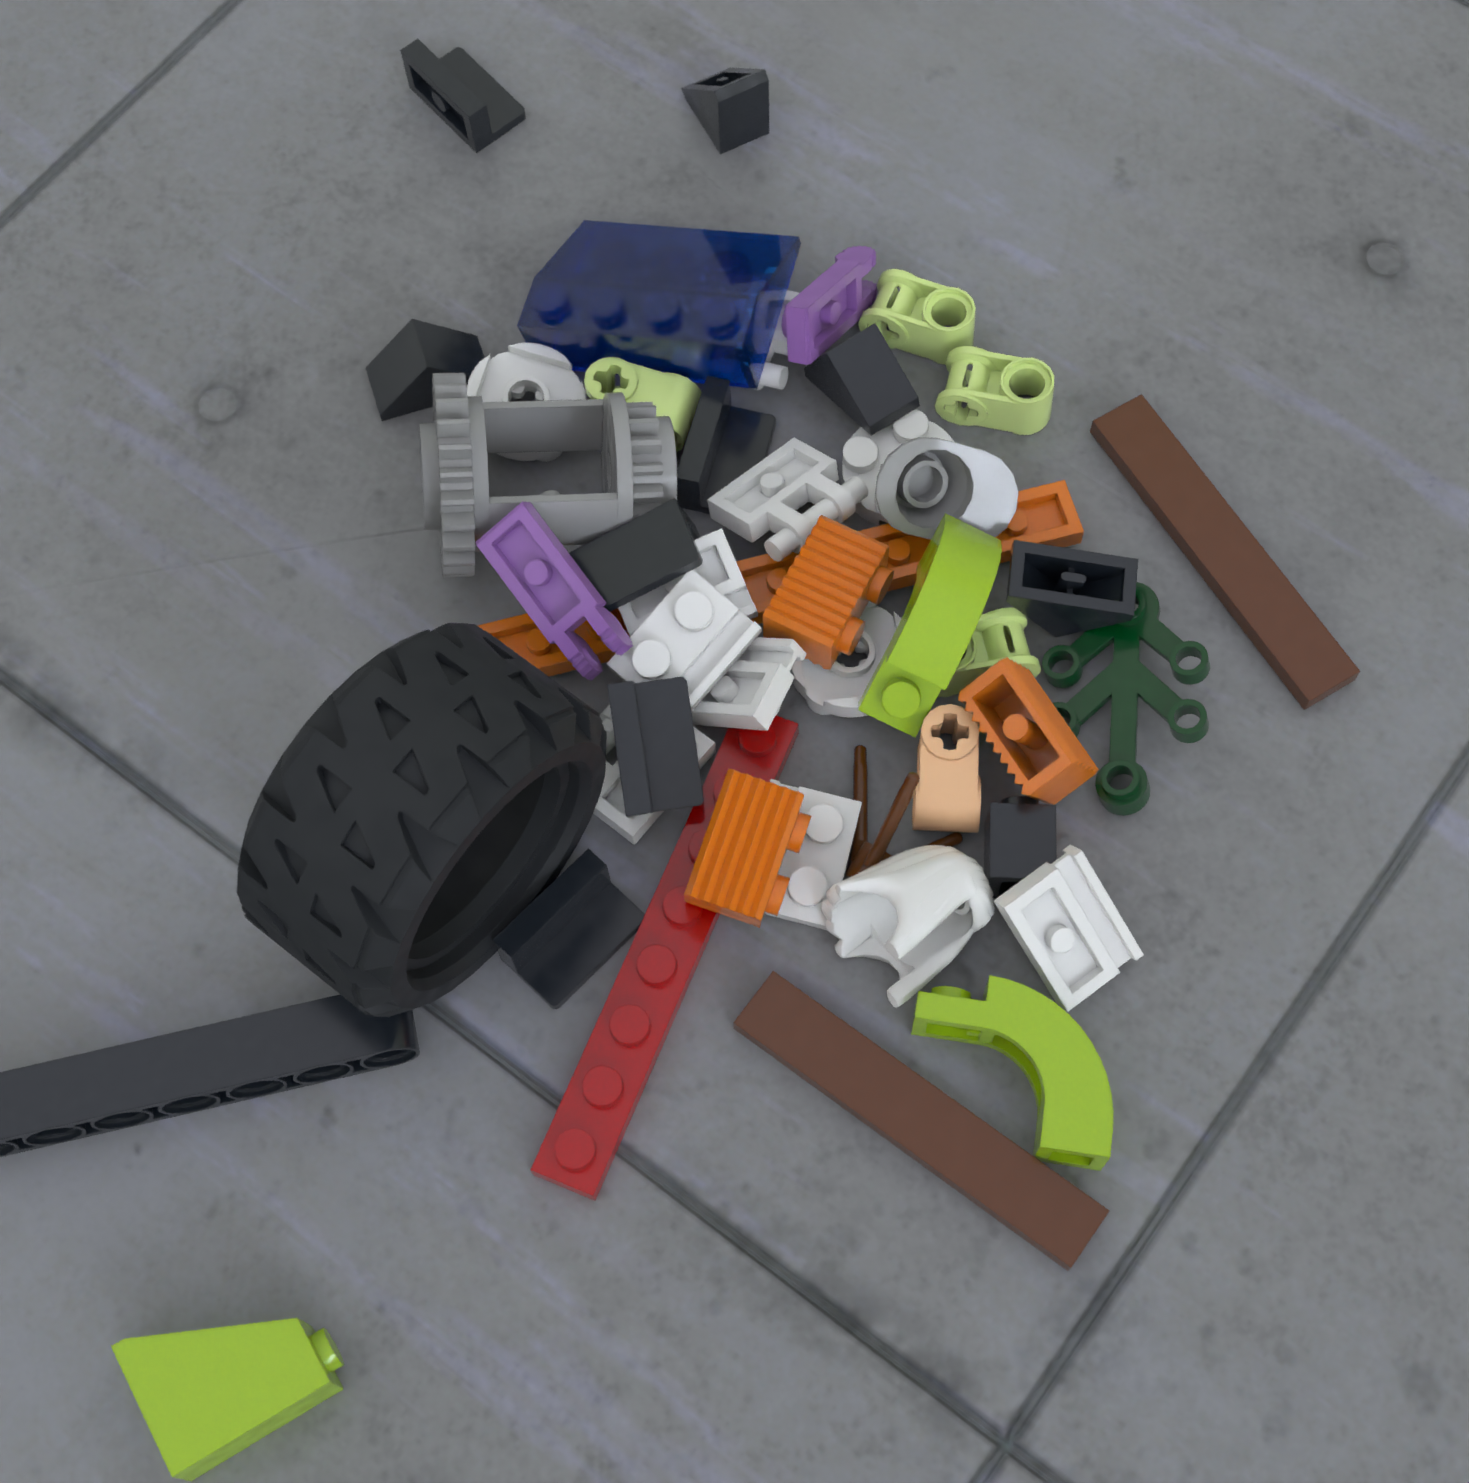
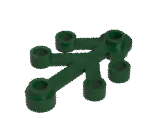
[1042,582,1210,816]

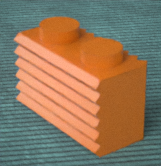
[763,515,894,670]
[958,657,1099,805]
[684,769,812,928]

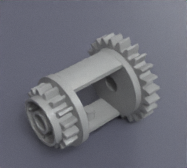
[419,373,677,578]

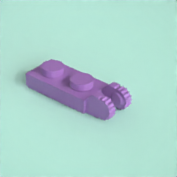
[781,245,877,365]
[476,502,633,681]

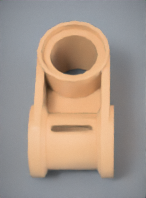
[912,704,981,833]

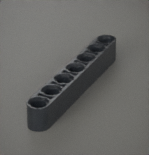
[0,994,420,1157]

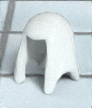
[821,845,995,1008]

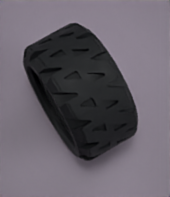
[237,623,607,1017]

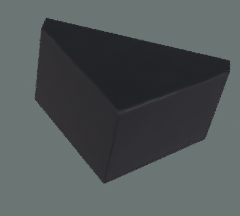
[681,68,769,154]
[366,319,485,421]
[804,323,920,436]
[1006,540,1138,637]

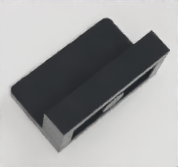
[400,39,526,153]
[677,375,776,514]
[569,498,703,612]
[607,677,704,817]
[493,848,645,1009]

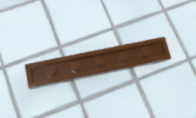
[1090,394,1360,710]
[733,971,1109,1271]

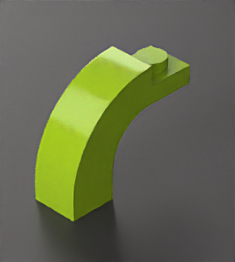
[858,513,1002,738]
[911,975,1114,1171]

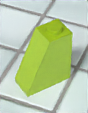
[111,1318,344,1481]

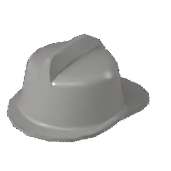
[875,437,1019,540]

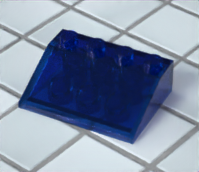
[517,220,801,389]

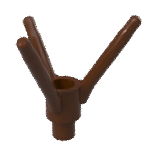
[845,745,963,878]

